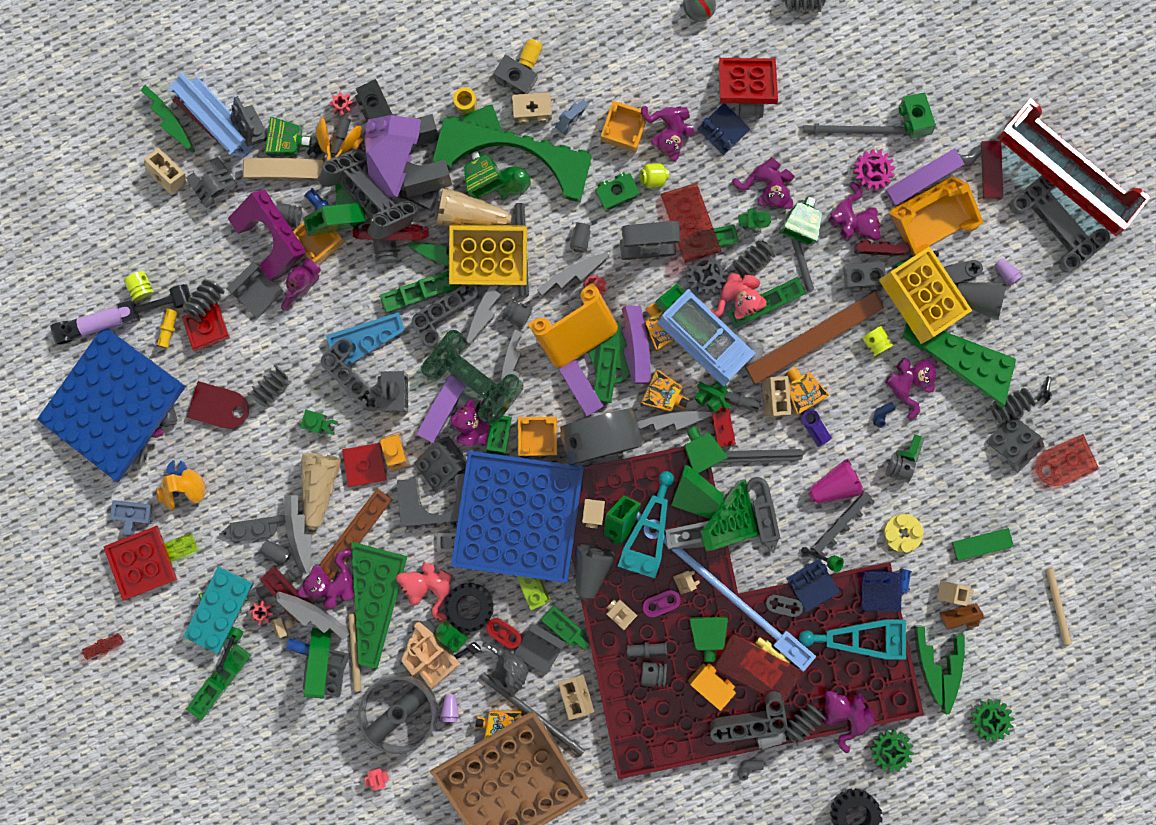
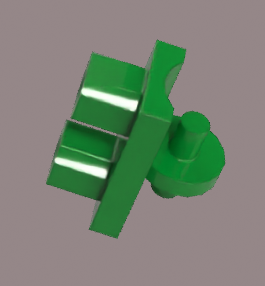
[738,208,772,233]
[694,382,730,413]

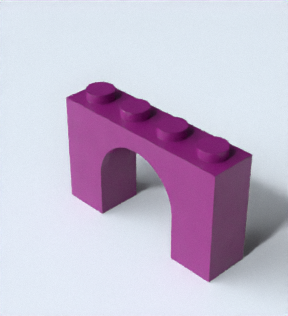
[228,189,307,281]

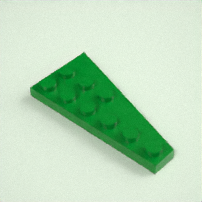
[902,322,1016,408]
[701,479,759,552]
[351,542,408,669]

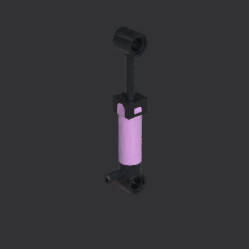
[50,284,191,345]

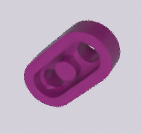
[643,590,681,617]

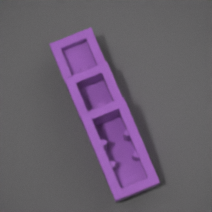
[885,148,965,206]
[622,305,651,384]
[558,360,604,416]
[416,368,471,443]

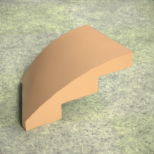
[401,622,461,689]

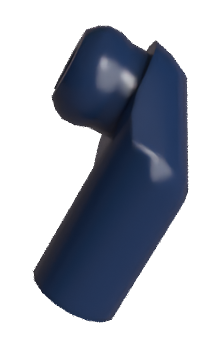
[873,402,896,428]

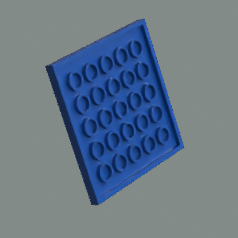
[37,329,186,482]
[451,451,584,583]

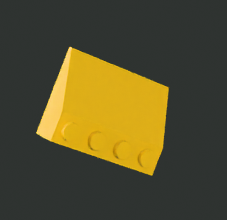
[449,224,527,285]
[879,246,972,344]

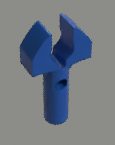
[166,460,187,497]

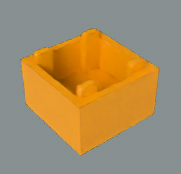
[600,101,649,153]
[293,222,345,265]
[518,417,557,456]
[688,663,736,711]

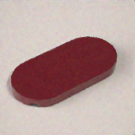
[352,224,429,240]

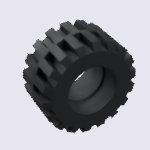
[444,582,494,632]
[830,788,883,825]

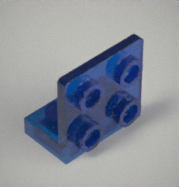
[862,571,905,611]

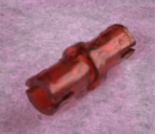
[82,633,123,660]

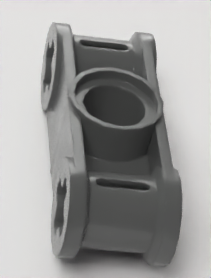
[944,260,983,285]

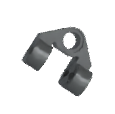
[186,156,238,208]

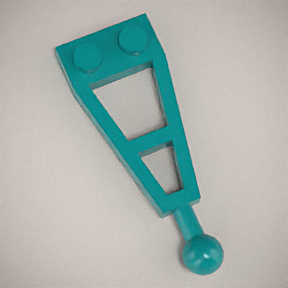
[618,471,674,578]
[799,619,906,659]

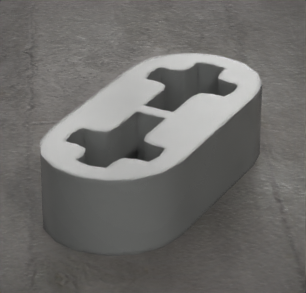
[765,594,803,617]

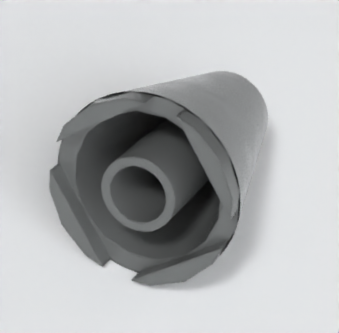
[956,282,1007,320]
[576,544,615,601]

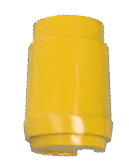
[519,39,543,70]

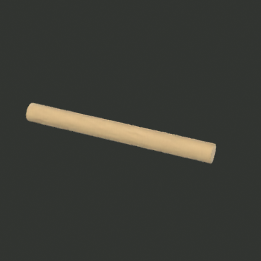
[1045,568,1072,645]
[348,613,361,692]

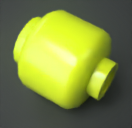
[639,163,669,189]

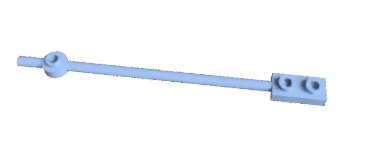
[636,512,816,671]

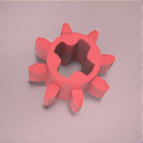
[329,91,354,116]
[583,275,607,296]
[249,600,275,625]
[364,767,389,791]

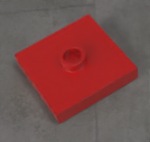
[182,303,230,352]
[342,443,387,487]

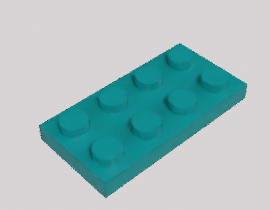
[183,566,254,654]

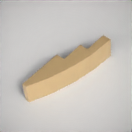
[243,158,323,181]

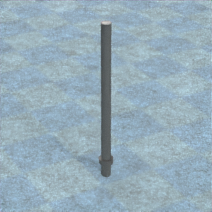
[803,123,908,135]
[480,672,585,756]

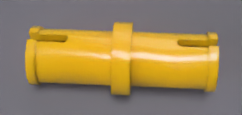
[156,309,178,349]

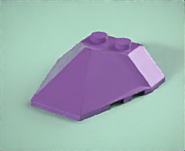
[365,115,421,198]

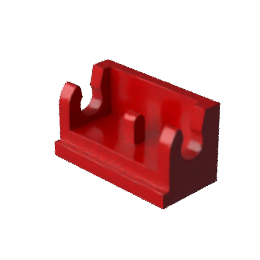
[710,408,736,447]

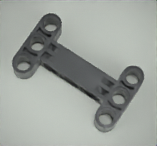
[318,149,417,240]
[1009,175,1110,272]
[620,221,681,260]

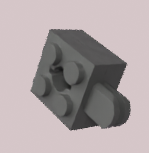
[377,371,408,413]

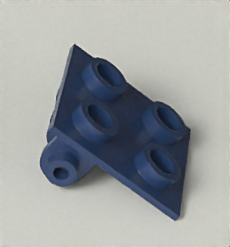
[697,104,750,156]
[786,558,840,612]

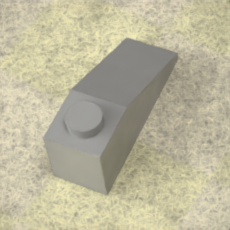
[665,521,709,550]

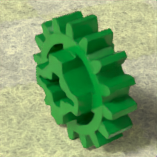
[970,699,1014,742]
[870,729,914,773]

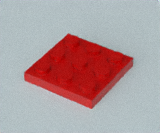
[718,58,778,104]
[103,526,178,600]

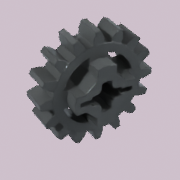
[686,253,728,295]

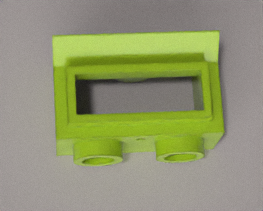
[516,576,551,610]

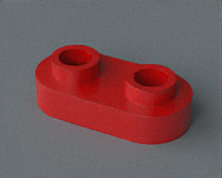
[486,618,522,649]

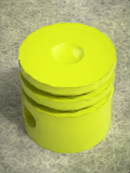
[123,271,154,302]
[862,325,893,357]

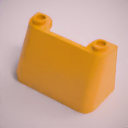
[889,177,984,257]
[528,283,618,368]

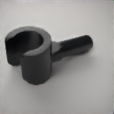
[307,138,322,159]
[1037,376,1052,404]
[454,642,481,659]

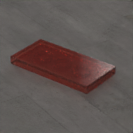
[661,183,721,263]
[714,633,803,703]

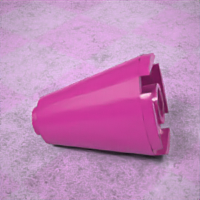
[808,458,865,504]

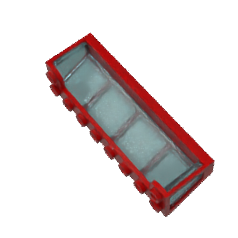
[997,99,1150,236]

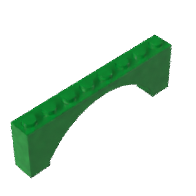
[433,116,592,203]

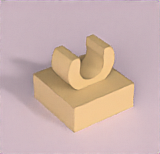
[673,571,700,594]
[271,617,294,639]

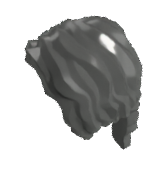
[482,642,528,695]

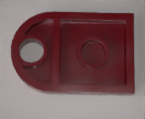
[187,381,249,429]

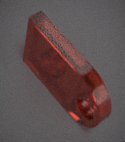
[1035,434,1099,486]

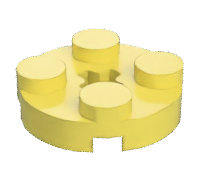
[884,514,924,552]

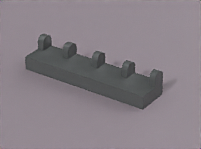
[812,492,875,557]

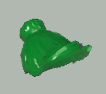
[494,166,531,200]

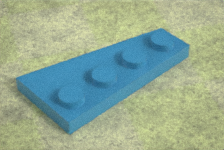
[326,312,405,365]

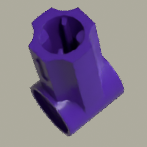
[799,410,832,447]

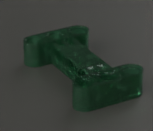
[421,330,524,426]

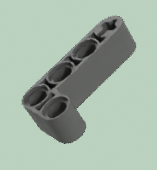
[412,284,479,348]
[321,338,378,411]
[710,691,787,743]

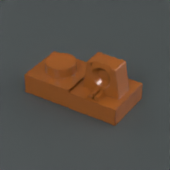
[939,603,984,629]

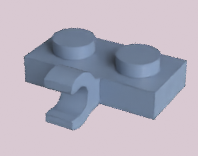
[555,99,589,135]
[110,500,153,535]

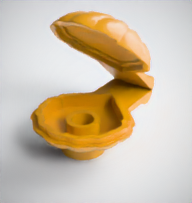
[316,116,364,160]
[156,469,206,511]

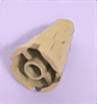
[436,188,512,227]
[301,453,341,530]

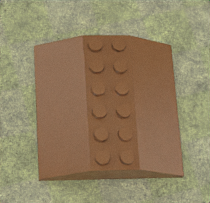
[430,710,589,825]

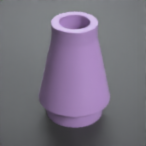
[994,258,1023,287]
[440,694,459,723]

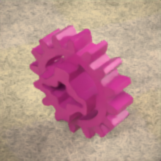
[853,149,895,191]

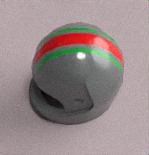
[683,0,716,22]

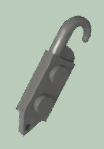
[746,477,781,553]
[219,515,288,542]

